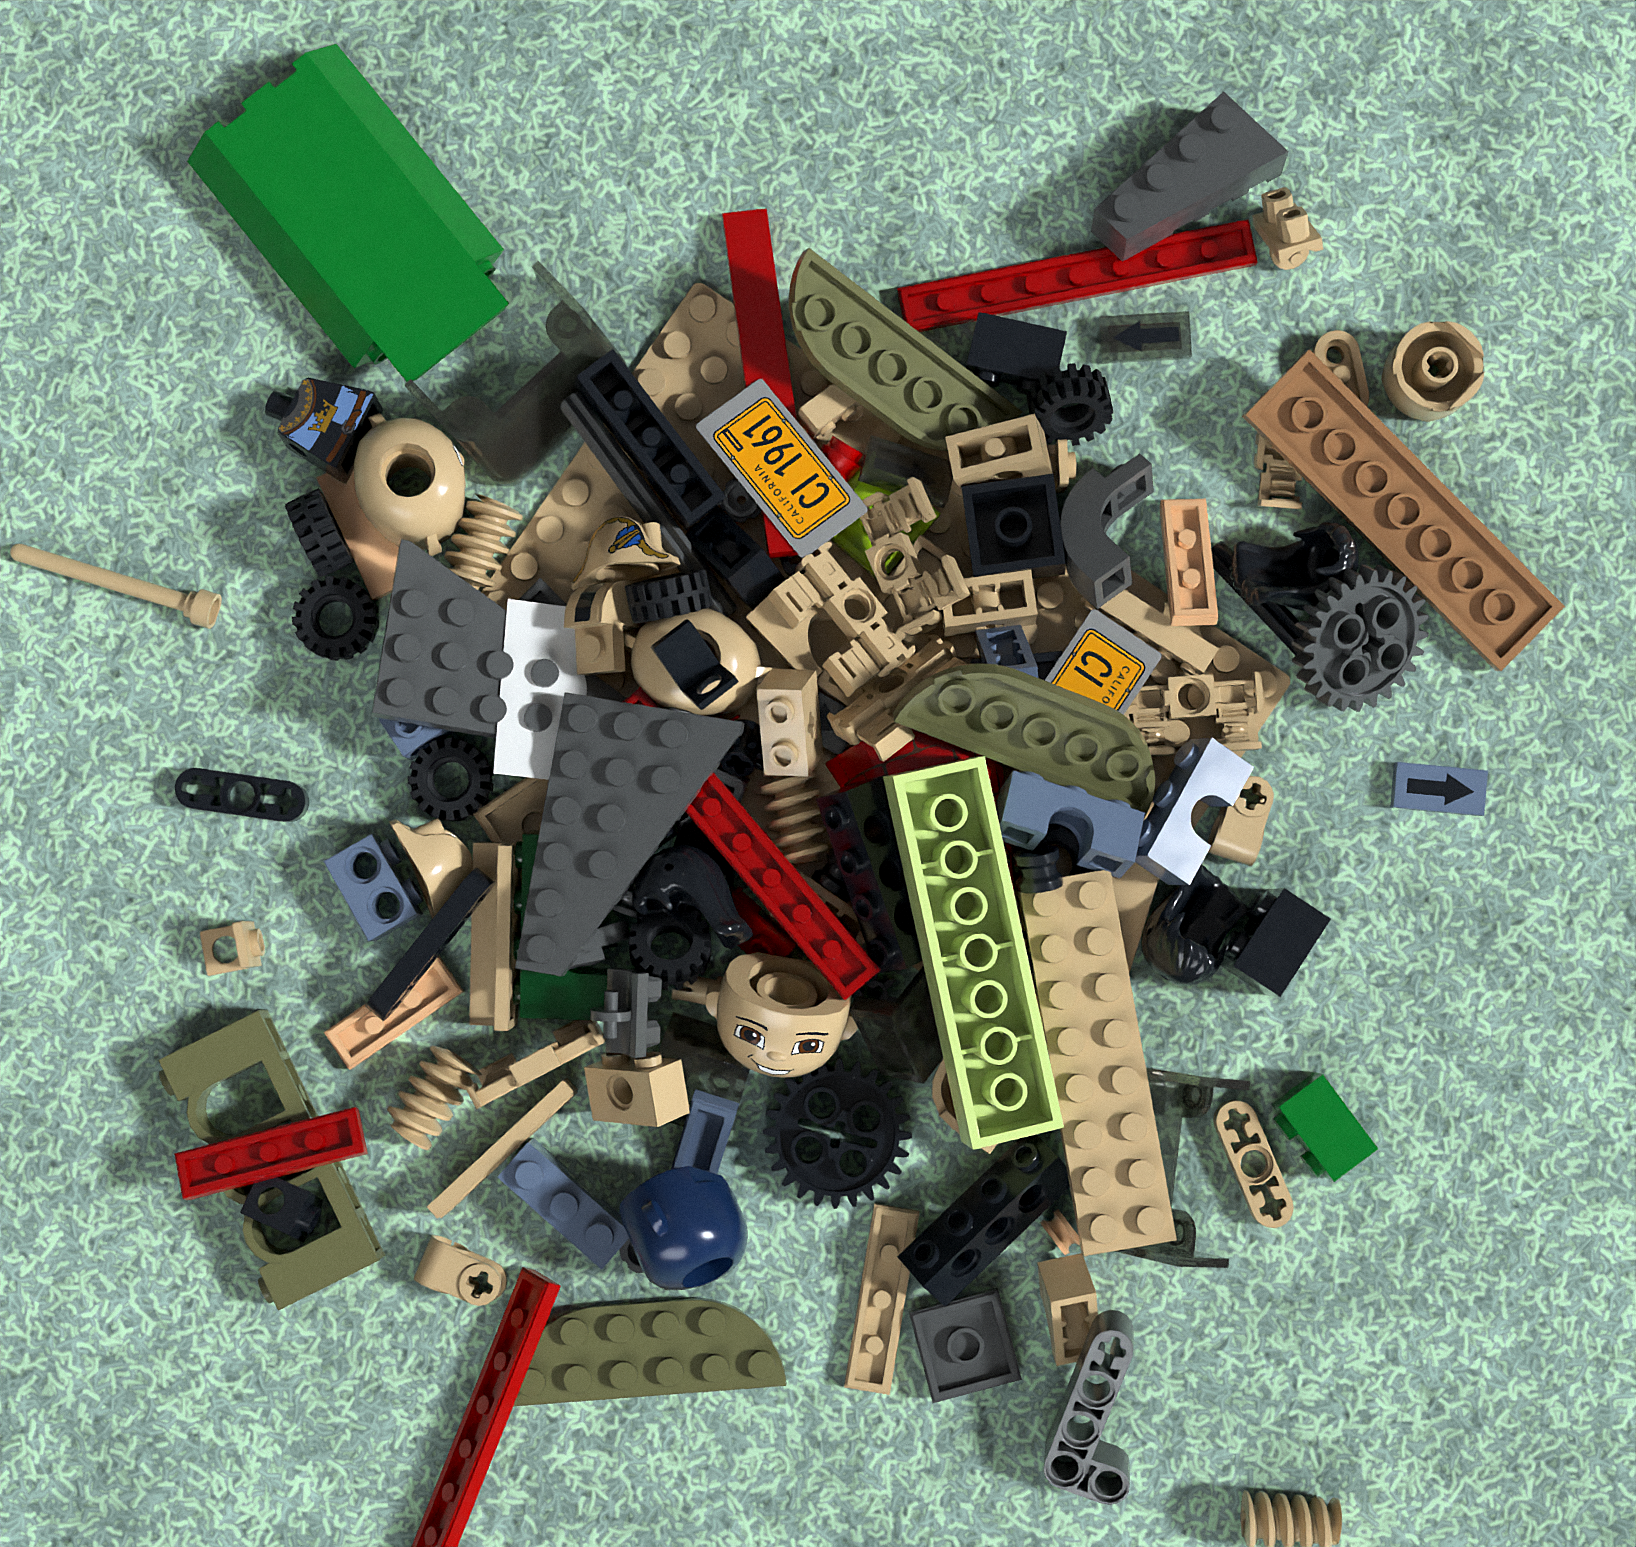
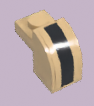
[564,580,644,676]

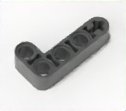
[1044,1310,1134,1505]

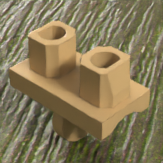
[1252,187,1323,270]

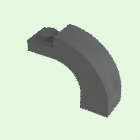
[1060,453,1154,609]

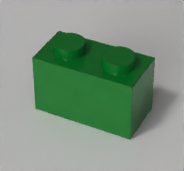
[1271,1072,1378,1182]

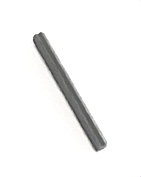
[560,392,737,618]

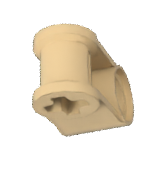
[1208,776,1274,866]
[414,1235,508,1306]

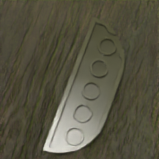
[789,248,1022,451]
[893,663,1155,818]
[513,1298,787,1407]

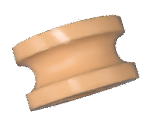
[1040,1209,1080,1256]

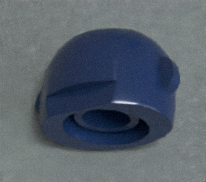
[619,1166,748,1290]

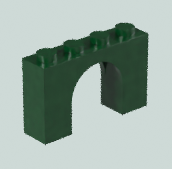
[513,830,635,1021]

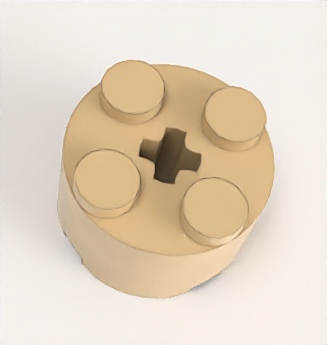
[1381,321,1485,422]

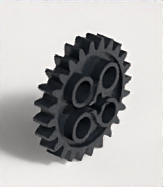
[763,1058,912,1209]

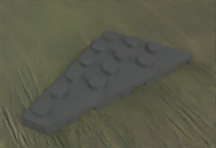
[371,539,627,738]
[515,692,744,976]

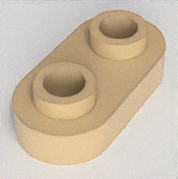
[1312,330,1369,406]

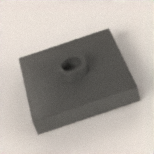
[909,1287,1022,1403]

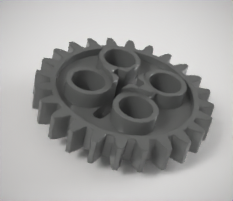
[1292,564,1429,712]

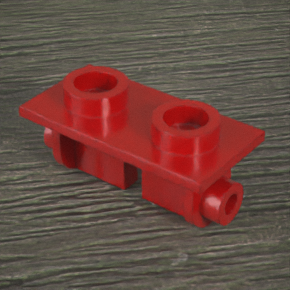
[730,886,797,957]

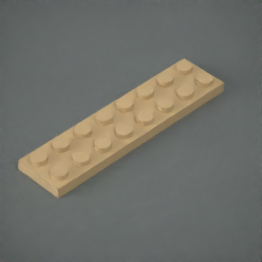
[1018,870,1177,1256]

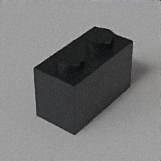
[966,312,1067,395]

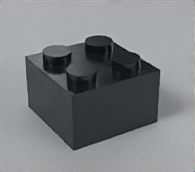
[961,473,1066,579]
[1220,888,1331,997]

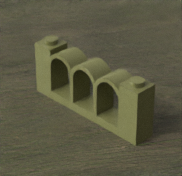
[158,1009,386,1311]

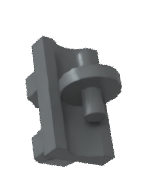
[590,968,662,1058]

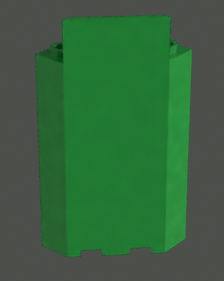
[187,43,509,384]

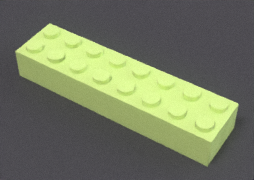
[883,756,1064,1150]

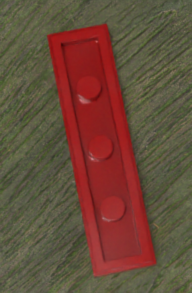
[174,1107,368,1201]

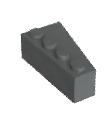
[1091,91,1289,262]

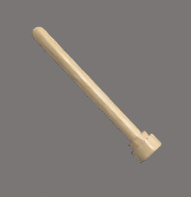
[10,544,222,629]

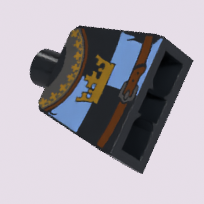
[265,378,383,484]

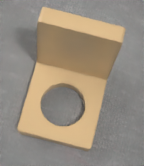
[200,921,265,976]

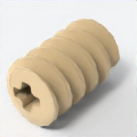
[444,494,523,590]
[761,770,828,865]
[387,1045,483,1150]
[1240,1490,1342,1547]

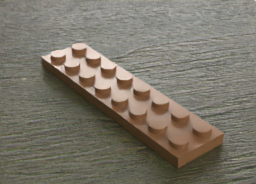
[1242,349,1565,671]

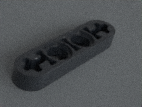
[365,868,495,1021]

